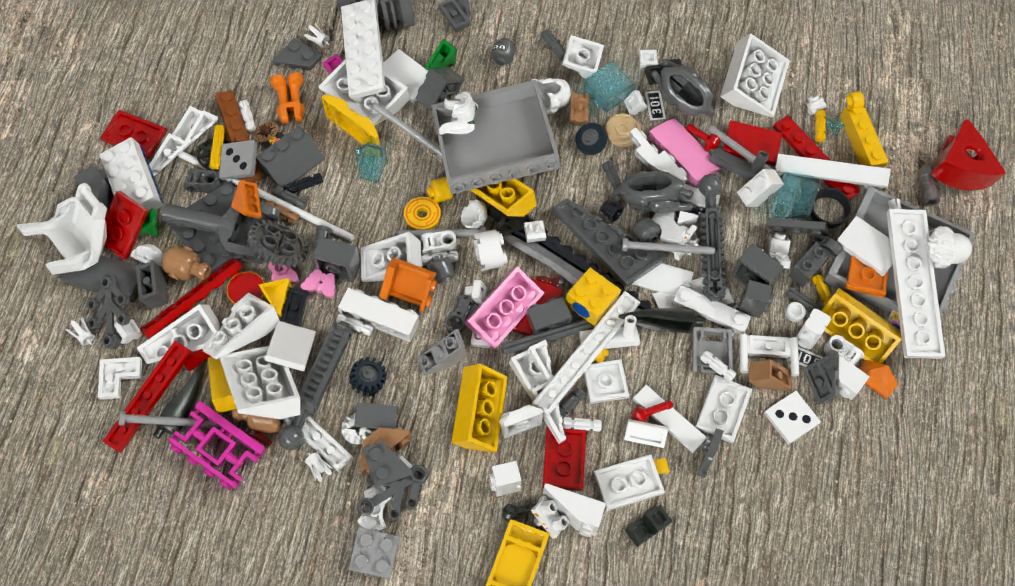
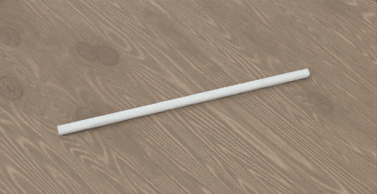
[179,151,354,242]

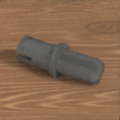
[541,29,566,61]

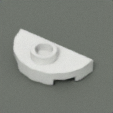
[130,244,164,266]

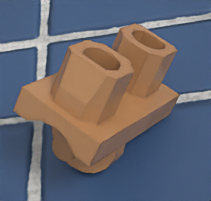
[570,92,589,126]

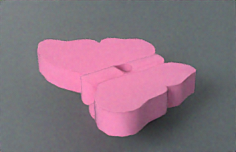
[268,262,299,284]
[300,269,335,299]

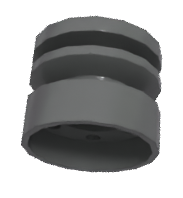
[378,0,415,31]

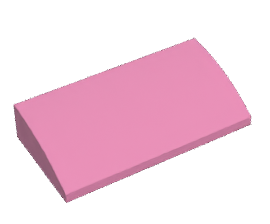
[648,118,723,187]
[464,266,544,349]

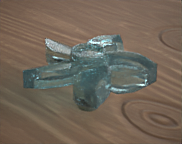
[825,116,845,136]

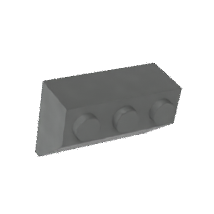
[256,126,325,190]

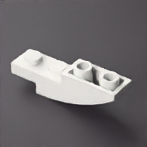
[629,127,687,184]

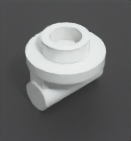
[806,95,827,115]

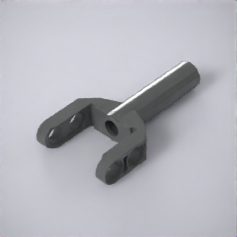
[161,204,281,264]

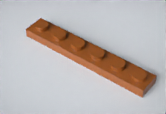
[215,91,262,182]

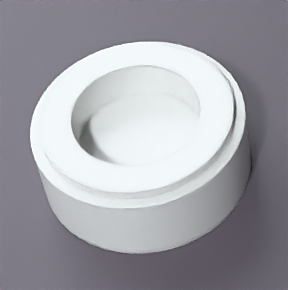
[785,302,806,322]

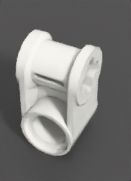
[420,230,458,256]
[824,335,864,366]

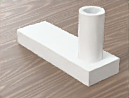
[579,315,640,349]

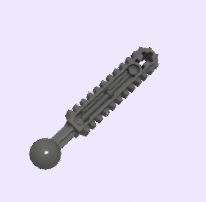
[698,174,726,302]
[278,321,353,450]

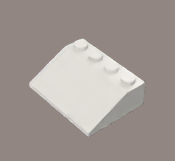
[720,33,790,117]
[318,59,410,126]
[219,346,300,419]

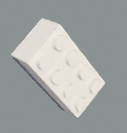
[99,137,165,210]

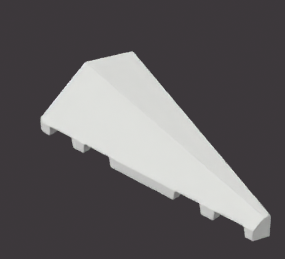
[149,106,219,176]
[509,340,566,444]

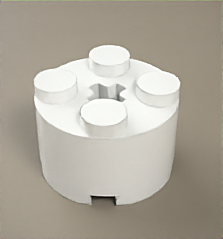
[473,229,508,271]

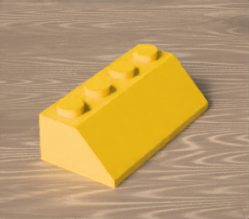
[471,179,537,217]
[821,288,902,364]
[451,363,508,453]

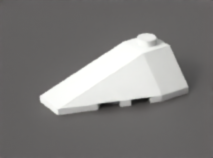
[202,293,280,359]

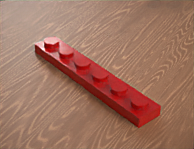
[773,115,860,200]
[140,258,243,338]
[103,341,193,453]

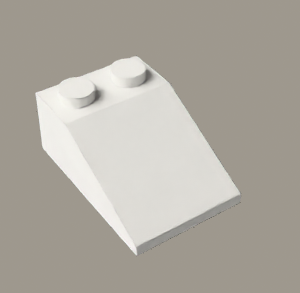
[361,232,422,282]
[543,483,606,537]

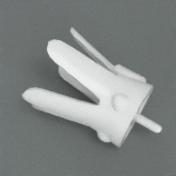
[304,23,330,47]
[66,317,95,346]
[305,452,333,482]

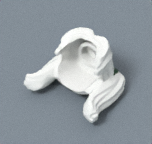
[439,92,478,135]

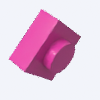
[322,54,343,74]

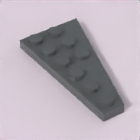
[552,198,668,288]

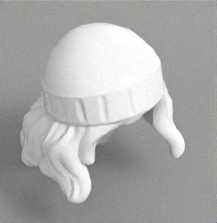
[531,78,571,116]
[927,226,972,269]

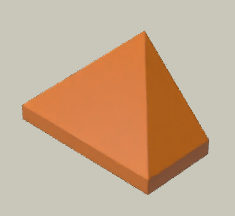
[231,180,262,218]
[859,360,898,400]

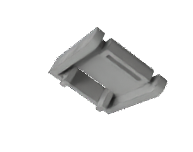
[692,327,733,374]

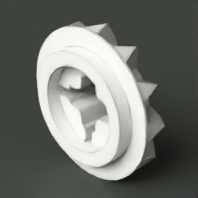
[341,413,374,444]

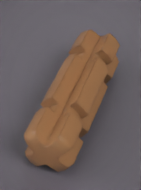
[265,201,300,224]

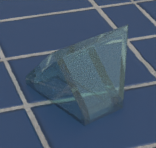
[354,142,388,183]

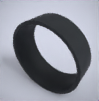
[810,188,852,228]

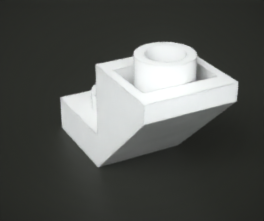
[768,232,791,269]

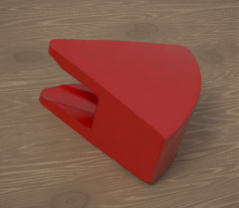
[930,119,1006,191]

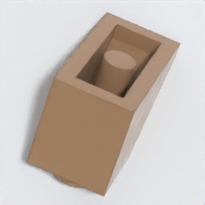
[748,359,791,391]

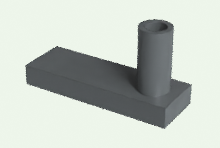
[709,147,769,181]

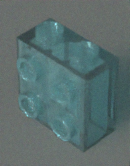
[584,61,635,113]

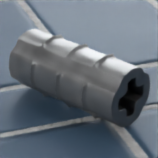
[917,166,940,206]

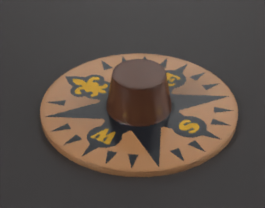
[253,121,278,142]

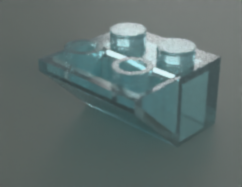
[770,172,820,219]

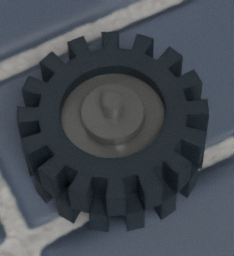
[349,357,387,396]

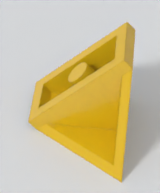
[259,278,292,320]

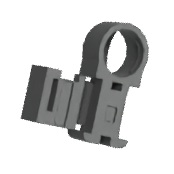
[445,295,478,333]

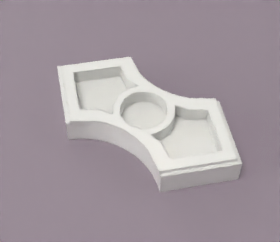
[652,212,686,245]
[357,486,392,531]

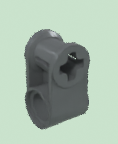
[184,168,222,193]

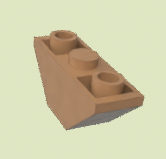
[359,428,412,477]

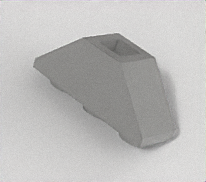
[418,329,466,375]

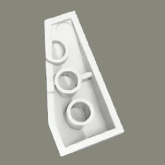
[137,304,220,364]

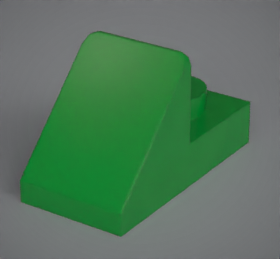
[424,39,457,71]
[138,208,160,238]

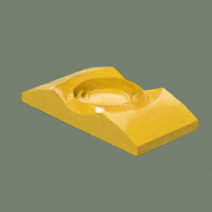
[321,94,382,157]
[486,519,550,586]

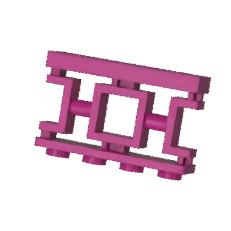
[168,400,266,491]

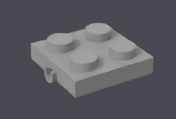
[348,527,400,579]

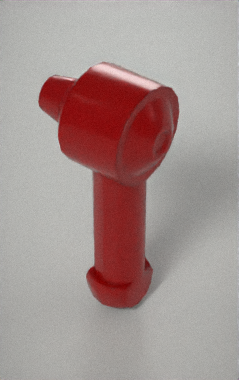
[686,124,721,151]
[631,400,673,422]

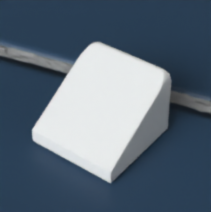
[676,211,698,228]

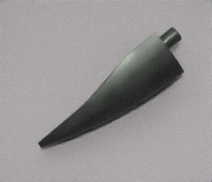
[618,308,703,333]
[153,360,205,439]

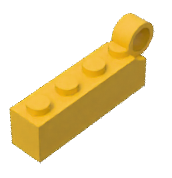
[840,91,889,168]

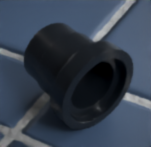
[600,200,623,222]

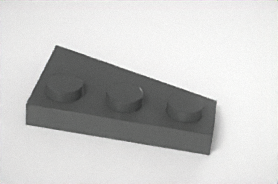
[767,218,829,236]

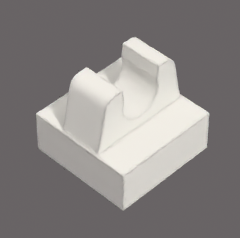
[624,90,648,116]
[524,220,546,243]
[464,280,487,306]
[114,319,142,344]

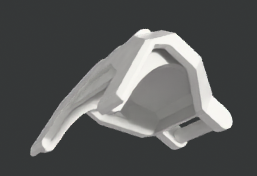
[17,183,107,275]

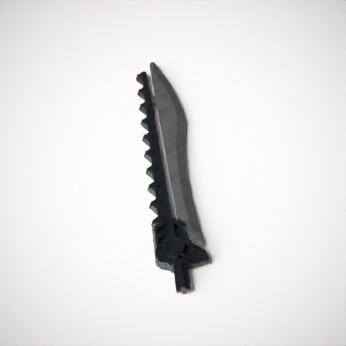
[487,205,664,332]

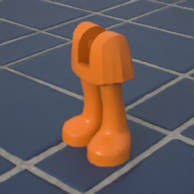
[270,72,305,124]

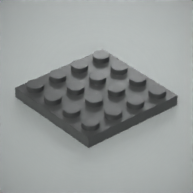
[169,181,260,275]

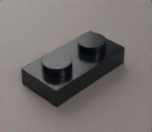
[280,288,309,327]

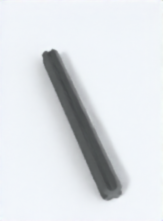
[500,319,600,355]

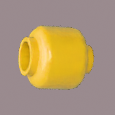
[427,177,455,203]

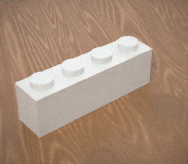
[338,288,420,342]

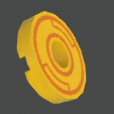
[404,197,441,230]

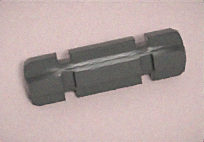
[602,161,621,189]
[273,186,308,210]
[786,287,822,313]
[559,388,586,419]

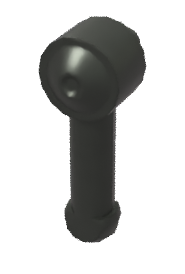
[502,501,538,522]

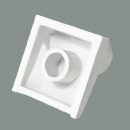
[562,35,604,79]
[499,405,543,439]

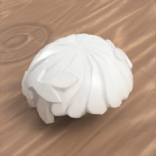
[461,199,488,229]

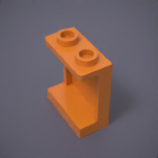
[379,257,438,313]

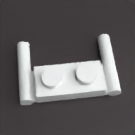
[739,334,799,376]

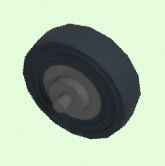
[575,123,608,155]

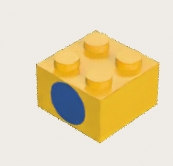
[565,267,621,326]

